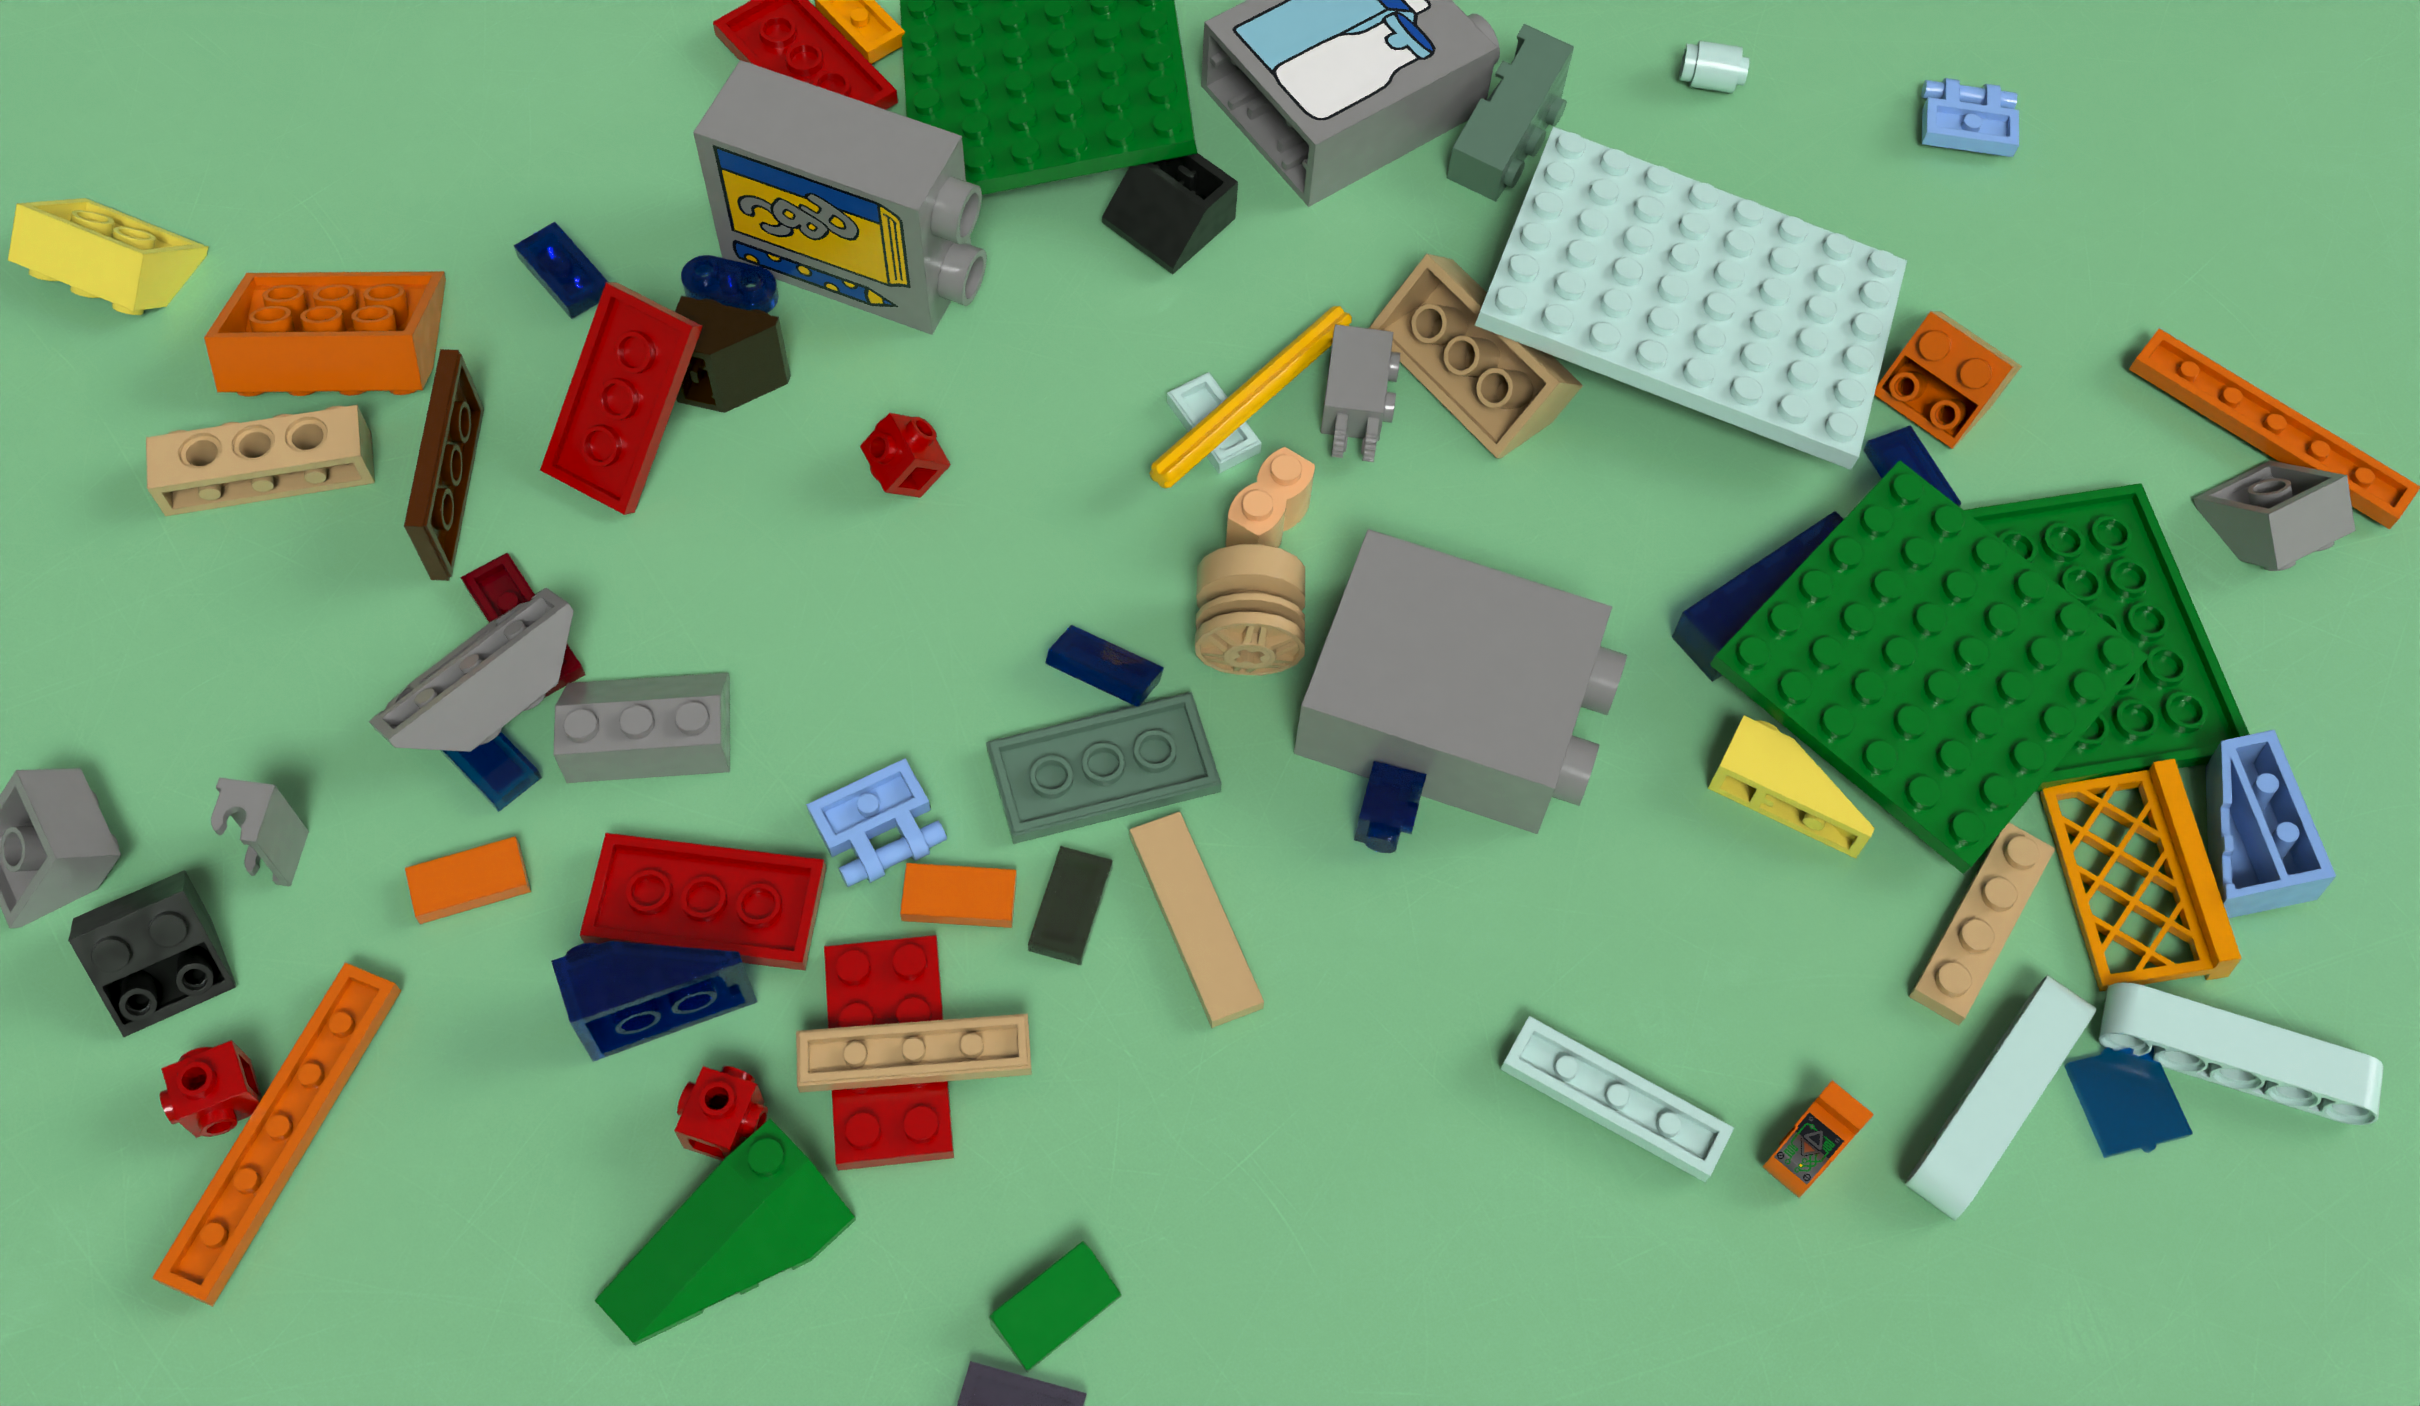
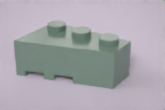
[1447,24,1574,202]

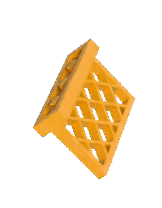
[2039,759,2242,992]

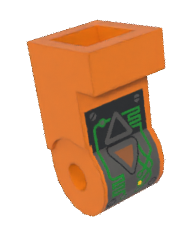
[1762,1080,1874,1198]

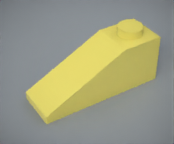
[1708,715,1875,859]

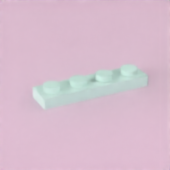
[1500,1016,1734,1183]

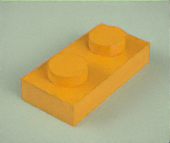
[815,0,905,64]

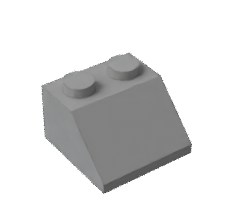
[2194,460,2356,571]
[0,768,121,928]

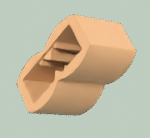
[1225,447,1315,548]

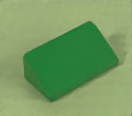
[989,1241,1121,1373]

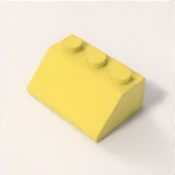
[8,198,208,315]

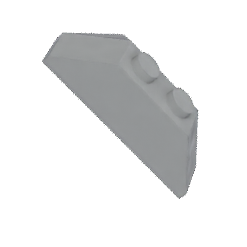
[369,588,574,752]

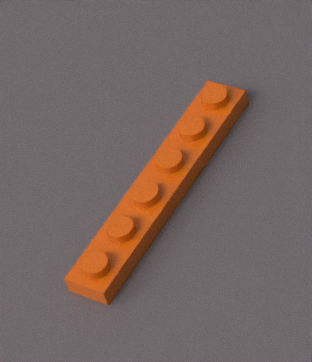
[2129,328,2420,530]
[152,963,401,1307]

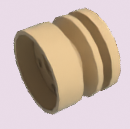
[1195,544,1305,676]

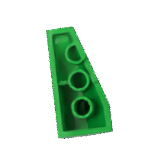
[595,1119,856,1346]

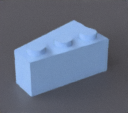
[2205,730,2336,919]

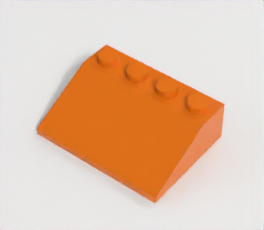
[204,271,446,397]

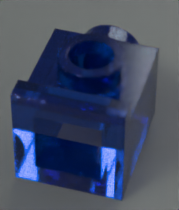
[1354,761,1427,853]

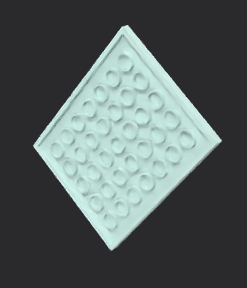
[1474,126,1907,470]

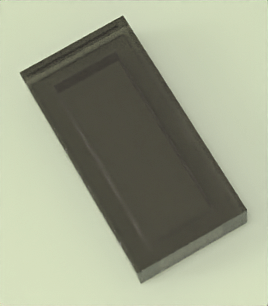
[1028,846,1113,965]

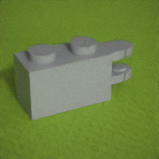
[1321,324,1401,462]

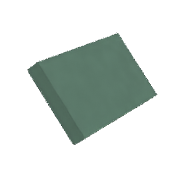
[986,692,1222,844]

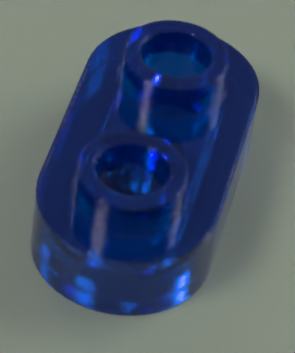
[681,255,779,313]

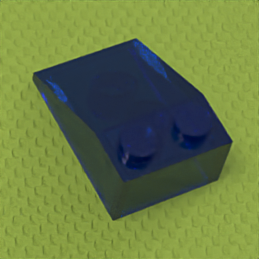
[551,941,757,1062]

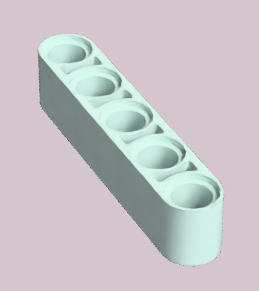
[1905,975,2096,1221]
[2099,982,2383,1125]

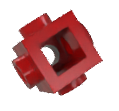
[860,413,951,498]
[159,1040,262,1138]
[674,1066,768,1161]

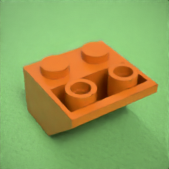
[1874,311,2022,449]

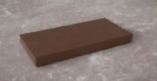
[404,349,484,581]

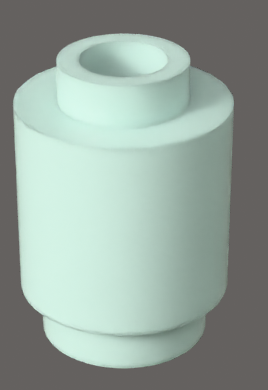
[1679,41,1750,93]

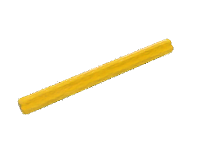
[1149,306,1352,489]

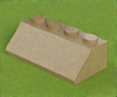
[1368,254,1583,459]

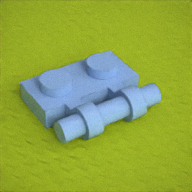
[1921,78,2019,157]
[806,758,947,887]

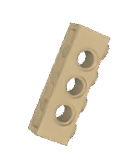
[146,405,375,516]

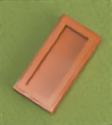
[405,836,531,924]
[900,863,1017,928]

